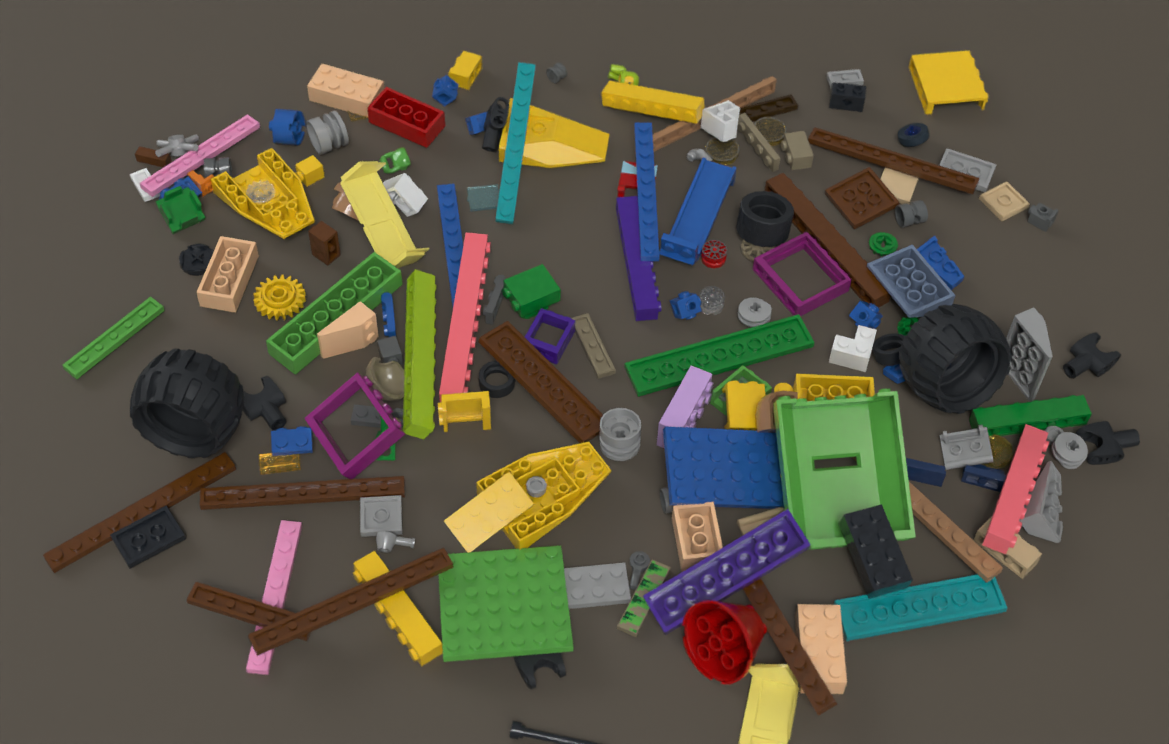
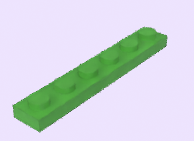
[63,297,165,380]

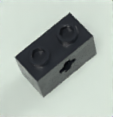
[829,82,866,112]

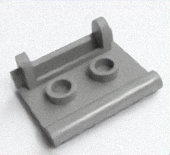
[939,425,994,470]

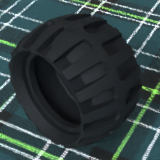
[899,304,1012,414]
[130,348,244,459]

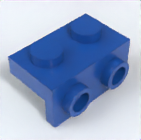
[271,426,313,456]

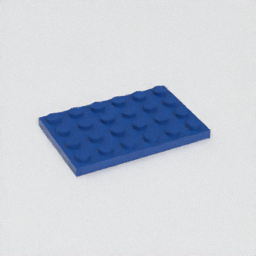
[663,426,784,509]

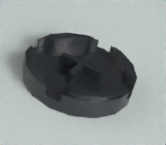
[179,244,214,276]

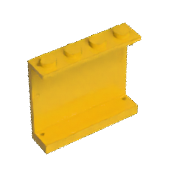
[909,51,988,115]

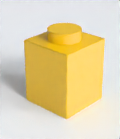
[295,155,324,187]

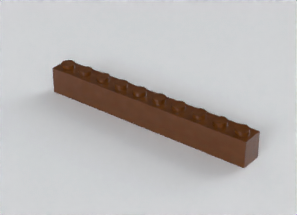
[765,173,891,308]

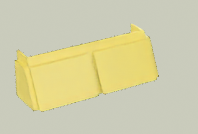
[340,161,429,268]
[739,664,799,744]

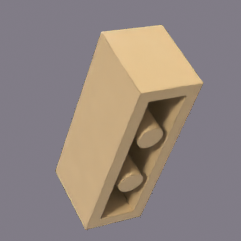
[973,517,1042,579]

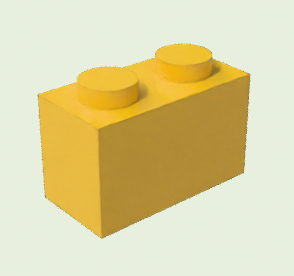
[448,51,482,90]

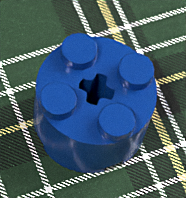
[269,109,305,145]

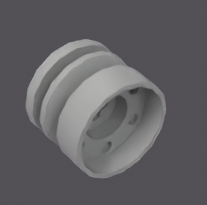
[306,110,349,155]
[600,408,641,461]

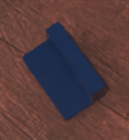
[906,458,946,487]
[961,464,1006,492]

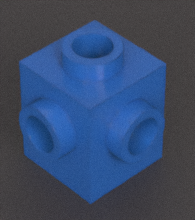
[432,75,459,106]
[669,291,702,319]
[849,301,883,329]

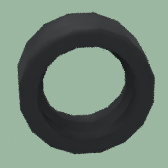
[872,333,905,366]
[478,360,515,398]

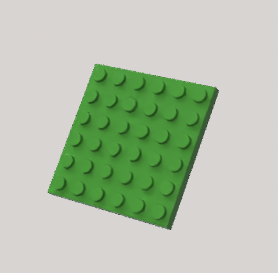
[439,545,573,662]

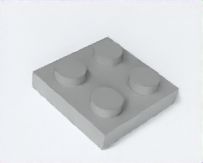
[360,495,402,537]

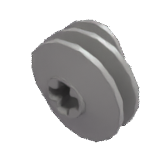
[738,298,772,327]
[1052,432,1088,469]

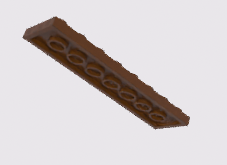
[478,321,603,443]

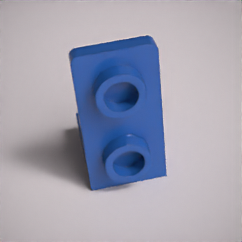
[465,112,487,135]

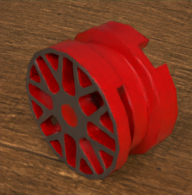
[701,240,727,269]

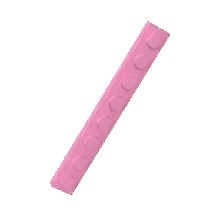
[140,114,260,197]
[246,520,302,675]

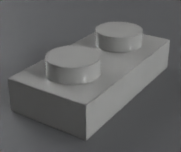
[827,69,864,89]

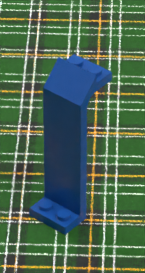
[659,157,736,265]

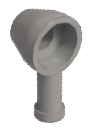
[376,531,415,553]

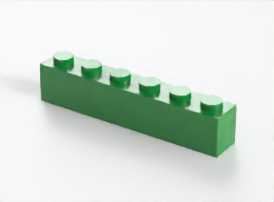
[969,395,1092,438]

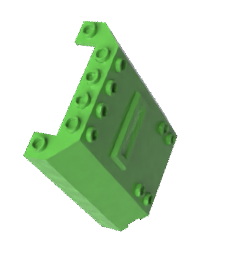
[773,389,916,550]

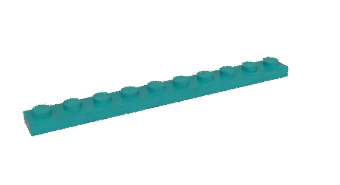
[495,62,536,224]

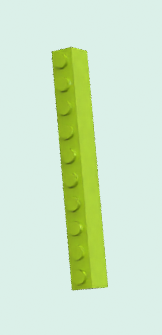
[403,269,437,439]

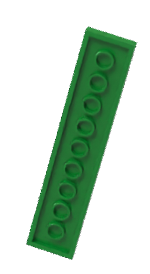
[625,314,815,397]

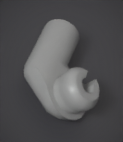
[687,149,713,162]

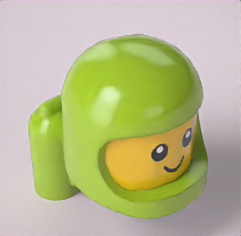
[608,64,639,86]

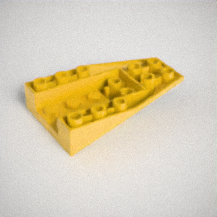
[499,98,610,168]
[211,148,315,239]
[476,442,611,550]

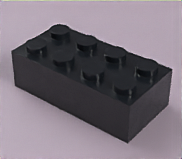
[839,504,913,599]

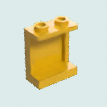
[722,381,766,431]
[438,391,491,432]

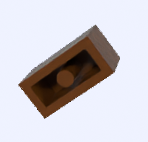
[308,221,341,266]

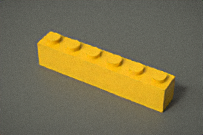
[601,81,705,124]
[353,551,443,666]

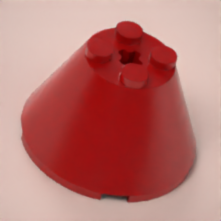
[682,600,767,684]

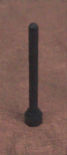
[509,720,599,744]

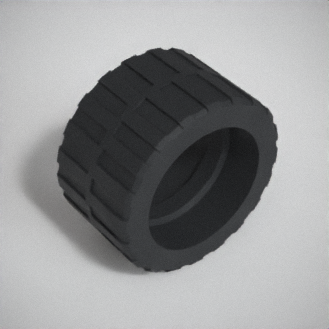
[736,191,794,247]

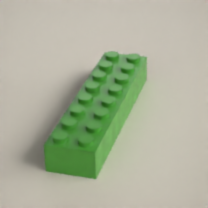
[266,252,402,375]

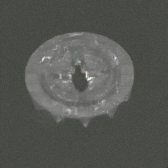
[246,179,275,203]

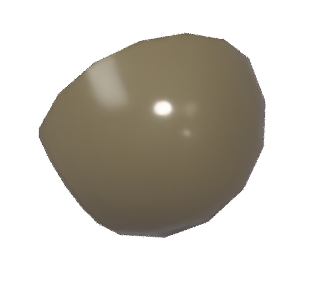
[365,357,404,402]

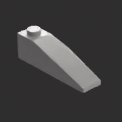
[1019,461,1063,543]

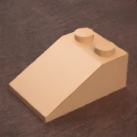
[317,301,379,359]

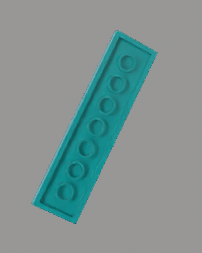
[834,575,1007,641]

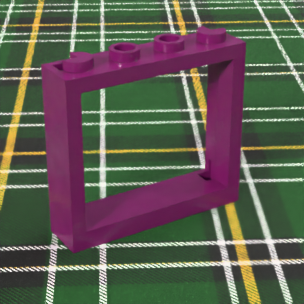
[752,232,851,316]
[304,372,405,479]

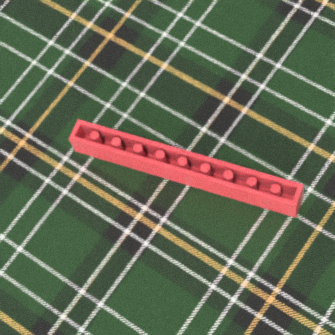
[439,233,491,402]

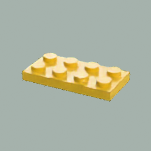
[444,472,534,553]

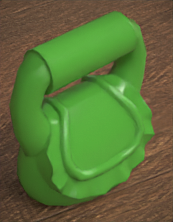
[380,147,411,174]

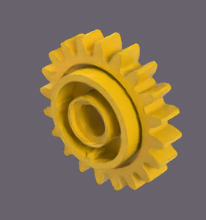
[253,275,306,321]

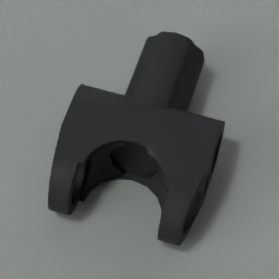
[482,97,509,152]
[1063,332,1121,379]
[243,375,287,431]
[1075,421,1140,465]
[513,652,566,689]

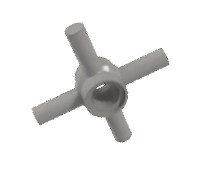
[155,134,199,157]

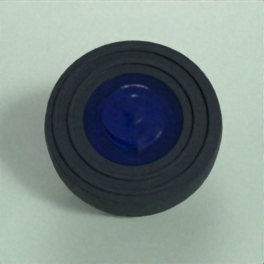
[898,123,929,147]

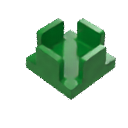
[156,186,206,234]

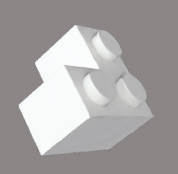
[701,101,740,142]
[383,173,428,217]
[829,325,877,372]

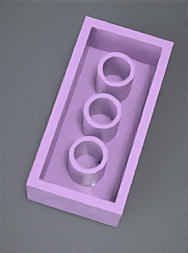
[657,366,714,448]

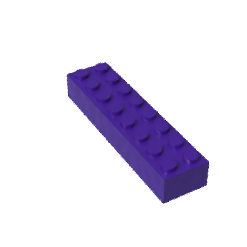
[643,509,811,635]

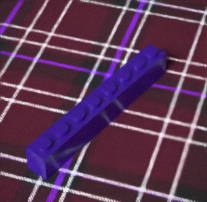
[616,196,661,321]

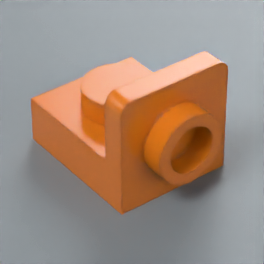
[187,170,215,197]

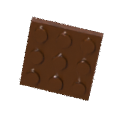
[825,167,900,230]

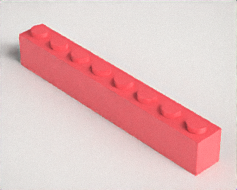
[982,424,1049,555]

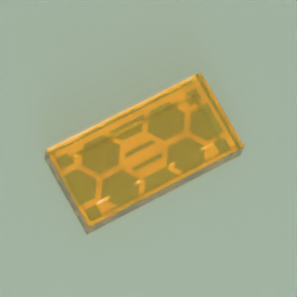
[259,453,301,475]

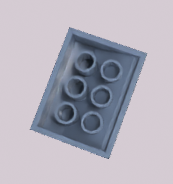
[867,244,955,318]

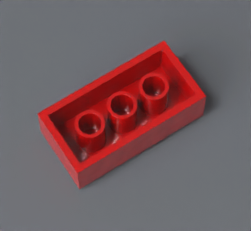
[367,87,445,148]

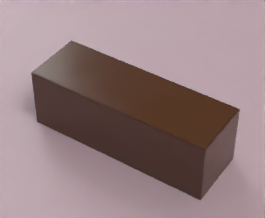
[135,146,172,168]

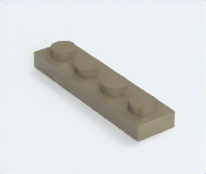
[737,113,780,172]

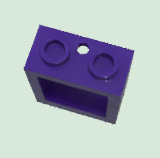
[525,308,576,365]

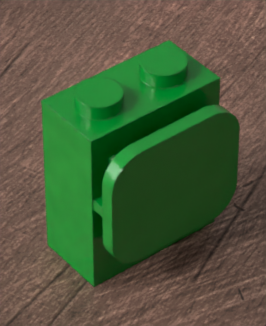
[502,264,561,319]

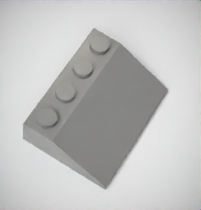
[1006,308,1053,402]

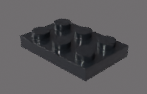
[110,506,186,569]

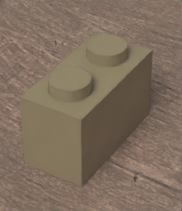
[781,131,814,170]

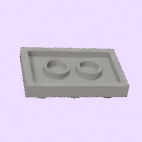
[939,148,997,192]
[564,563,631,609]

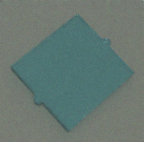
[467,184,499,211]

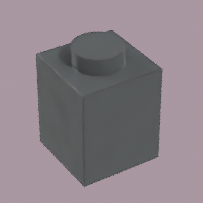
[377,336,403,365]

